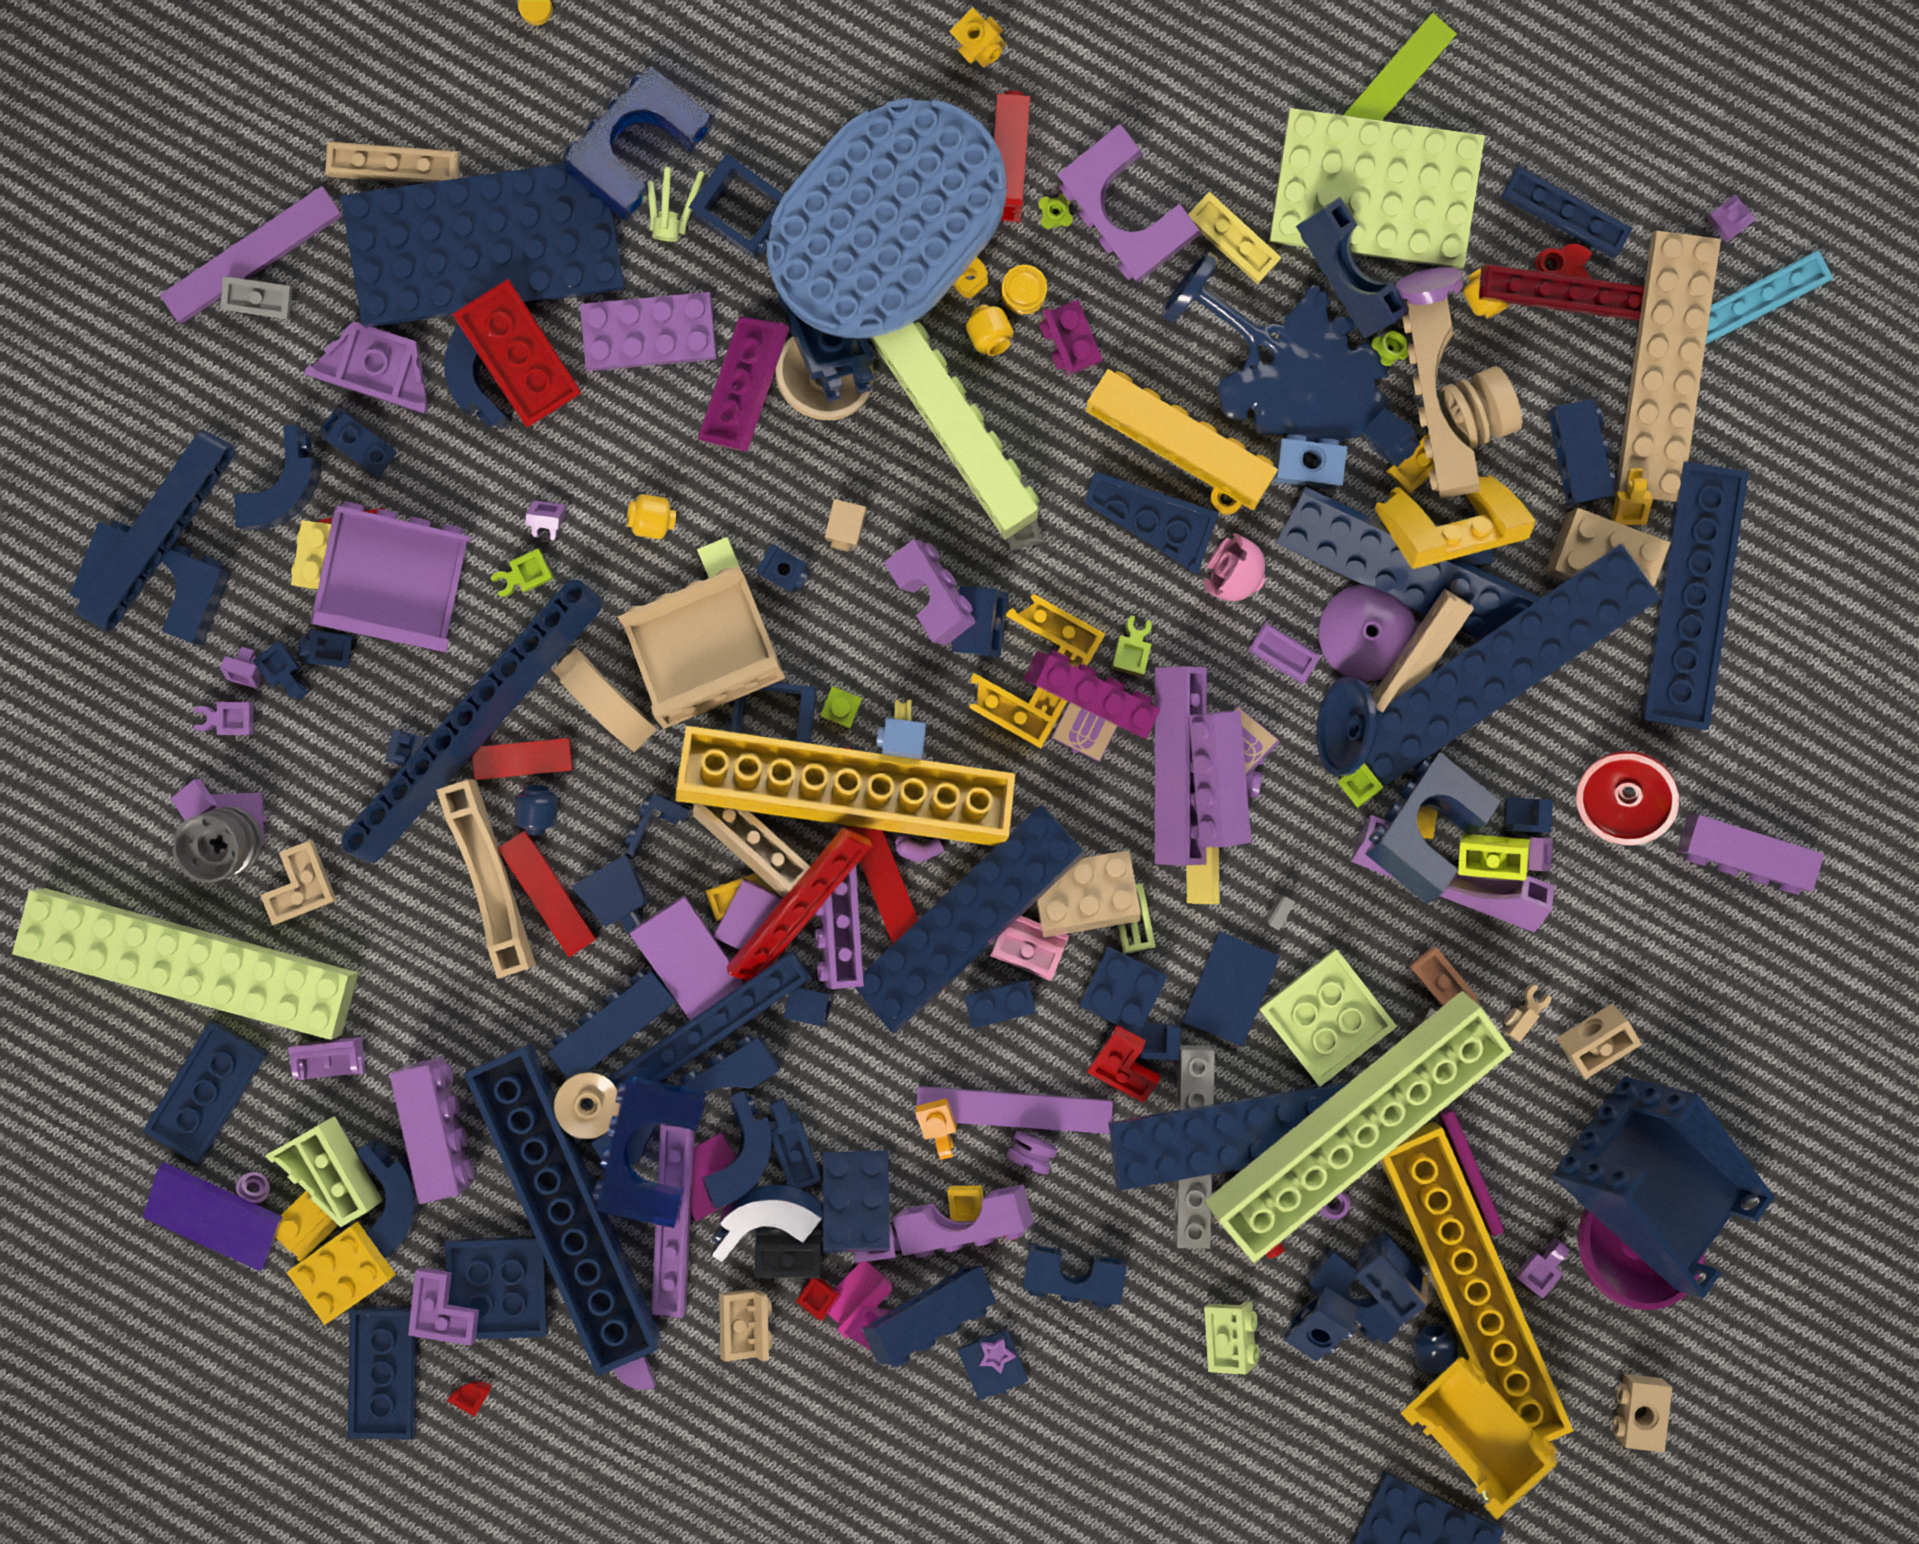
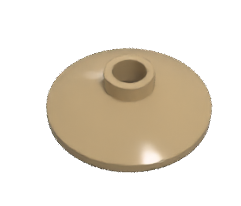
[554,1072,621,1139]

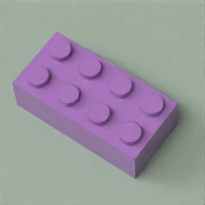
[389,1057,475,1204]

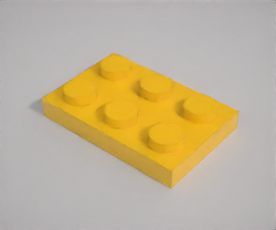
[286,1221,396,1325]

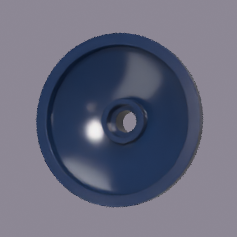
[1316,677,1378,776]

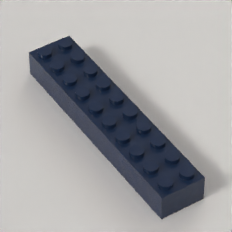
[464,1042,663,1377]

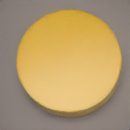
[518,0,553,25]

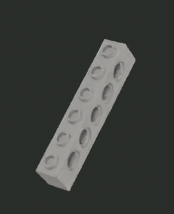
[1174,1045,1215,1249]

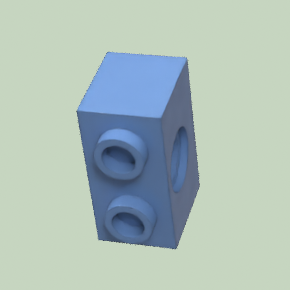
[1273,434,1347,490]
[876,718,926,760]

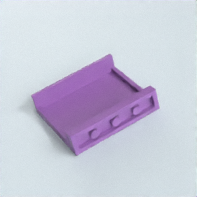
[310,501,471,652]

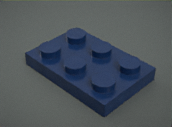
[823,1150,890,1253]

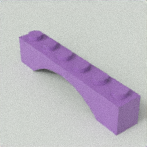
[1351,815,1555,933]

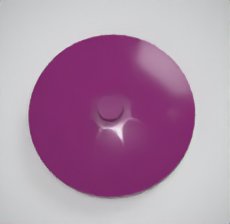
[1578,1208,1705,1310]

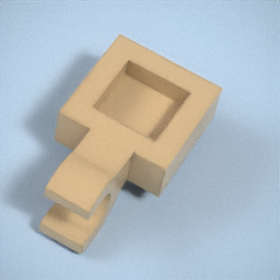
[1501,984,1552,1042]

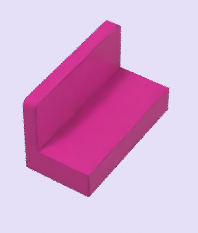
[829,1261,892,1339]

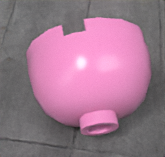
[1203,533,1266,601]

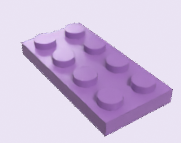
[580,292,717,371]

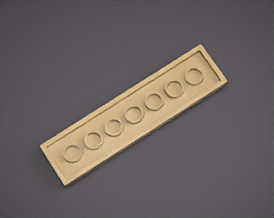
[1614,231,1721,502]

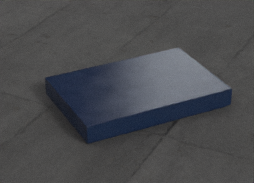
[1182,931,1280,1047]

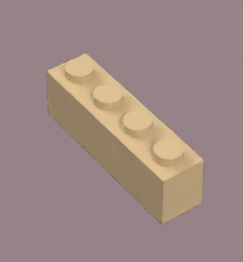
[693,804,810,898]

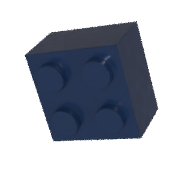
[1077,944,1168,1035]

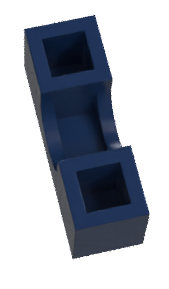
[1022,1243,1127,1308]
[1304,1246,1401,1345]

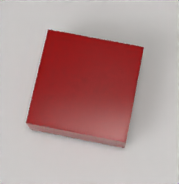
[795,1277,842,1321]

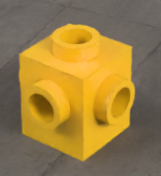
[949,7,1007,68]

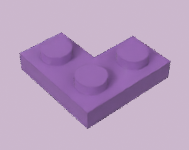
[408,1267,479,1346]

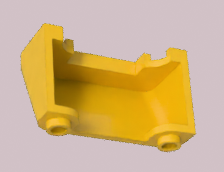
[1401,1357,1558,1519]

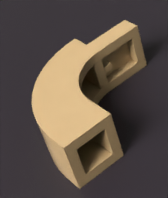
[553,647,657,752]

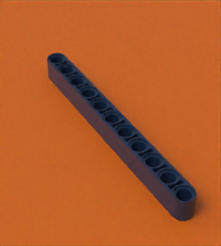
[341,579,602,863]

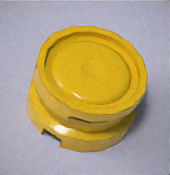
[1001,265,1047,316]

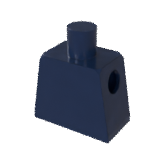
[572,854,649,936]

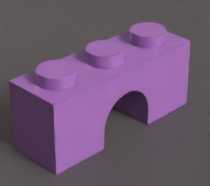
[884,539,976,645]

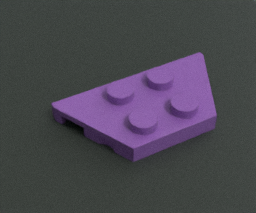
[304,321,429,415]

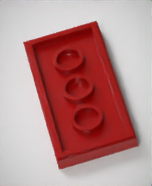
[452,279,582,428]

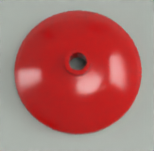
[1576,751,1679,845]

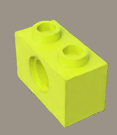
[1458,834,1530,881]

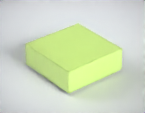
[697,537,740,578]

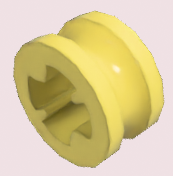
[895,700,912,721]

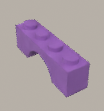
[893,1184,1034,1258]

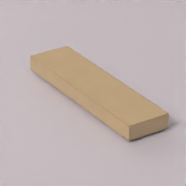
[325,141,460,184]

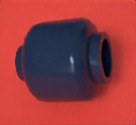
[515,785,557,835]
[1414,1324,1457,1377]

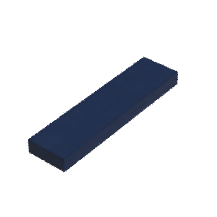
[1500,165,1633,259]

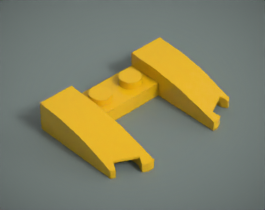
[1374,475,1536,569]
[970,594,1105,749]

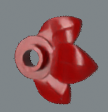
[1534,244,1592,279]

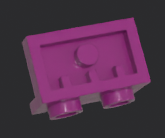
[1038,300,1102,377]

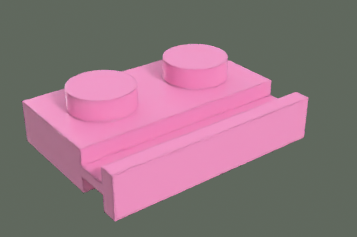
[990,916,1069,981]

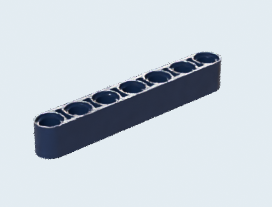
[76,430,235,632]

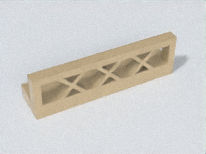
[1373,588,1474,712]

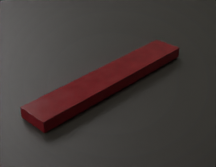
[1479,264,1644,321]

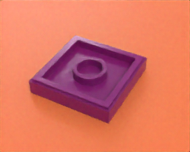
[691,1131,754,1222]

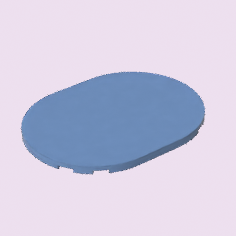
[767,98,1007,338]

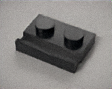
[754,1229,821,1279]

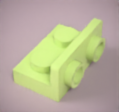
[1204,1301,1259,1375]

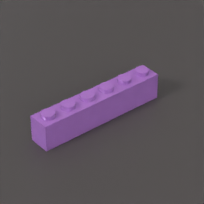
[1154,666,1207,865]

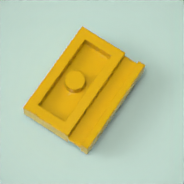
[276,1191,339,1262]

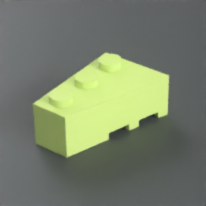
[265,1116,383,1227]

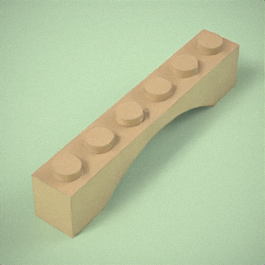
[1402,298,1480,499]
[437,780,536,979]

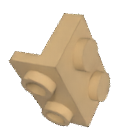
[719,1289,772,1361]

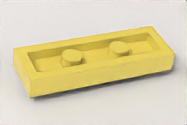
[1188,192,1281,285]

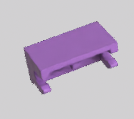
[288,1037,366,1080]

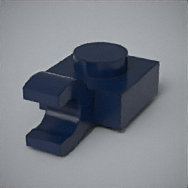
[252,641,309,700]

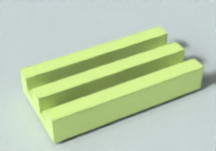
[1117,883,1156,954]

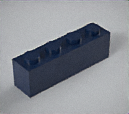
[547,969,676,1079]
[861,1266,997,1368]

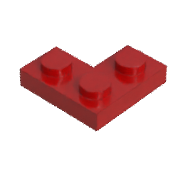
[1087,1025,1161,1103]

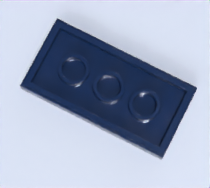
[142,1019,269,1165]
[348,1306,417,1440]

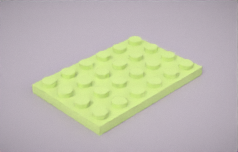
[1269,108,1485,269]

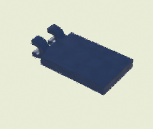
[777,292,874,402]

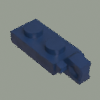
[769,1097,823,1189]

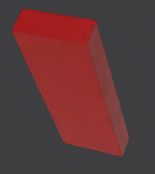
[472,738,574,780]

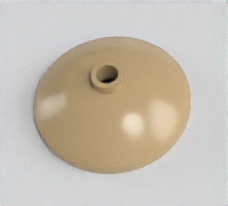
[775,336,874,420]

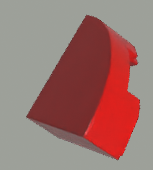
[447,1381,493,1417]

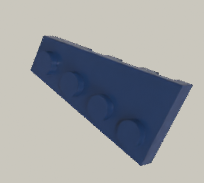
[1084,471,1219,575]

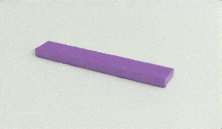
[160,186,343,324]
[915,1086,1113,1134]
[651,1120,695,1318]

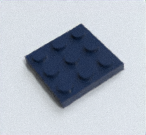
[445,1236,549,1339]

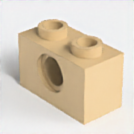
[1556,1004,1642,1080]
[1613,1374,1672,1453]

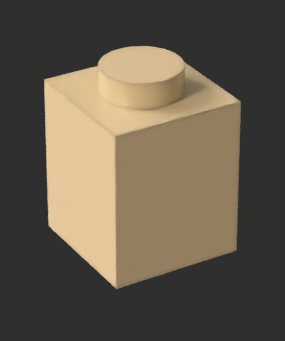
[825,499,867,552]

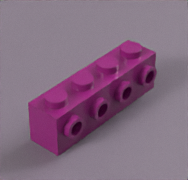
[1023,649,1161,739]

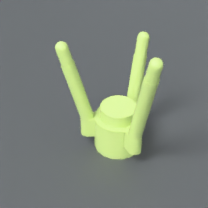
[648,167,704,242]

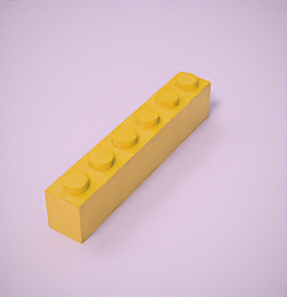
[1086,369,1278,511]

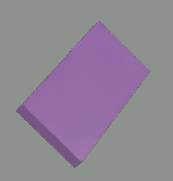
[629,895,745,1020]

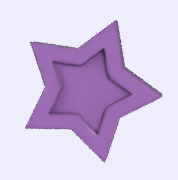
[979,1336,1016,1374]

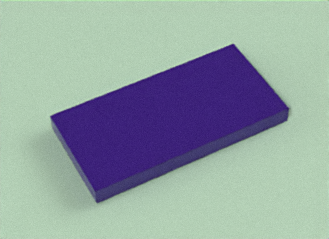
[143,1162,283,1272]

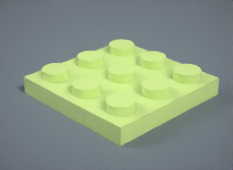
[1259,948,1397,1087]

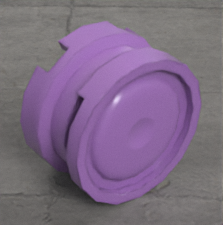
[1006,1131,1058,1175]

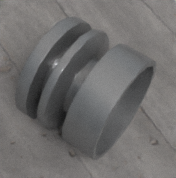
[173,806,263,883]

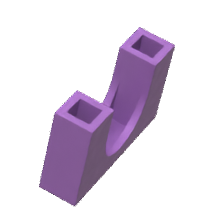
[1057,124,1202,283]

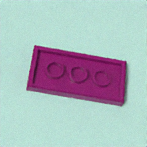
[698,316,790,452]

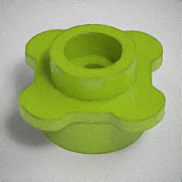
[1038,194,1073,229]
[1372,330,1409,366]

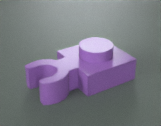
[194,702,254,735]

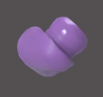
[895,834,945,863]

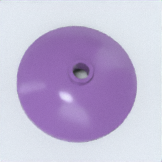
[1318,584,1416,681]

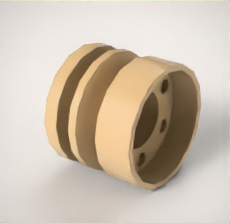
[1440,366,1522,449]

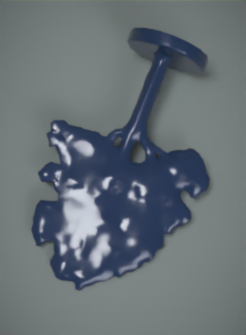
[1161,251,1390,443]

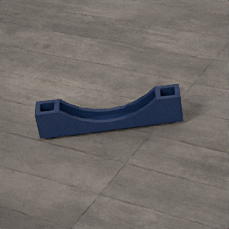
[591,1034,782,1177]

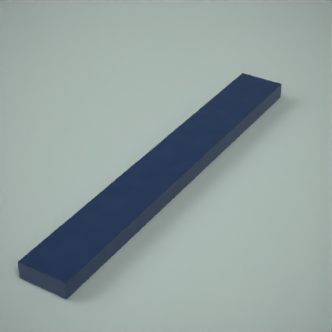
[583,950,812,1108]

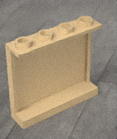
[618,566,785,729]

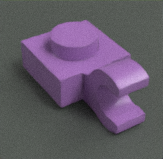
[1515,1237,1570,1299]

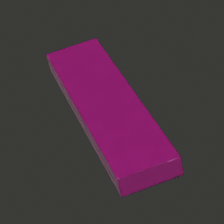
[1437,1107,1504,1237]

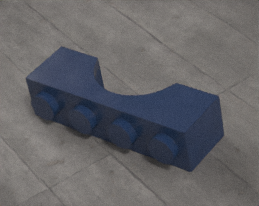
[1296,197,1409,338]

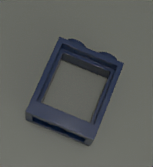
[688,153,784,260]
[725,683,817,744]
[1356,1229,1429,1326]

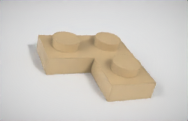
[261,840,337,925]

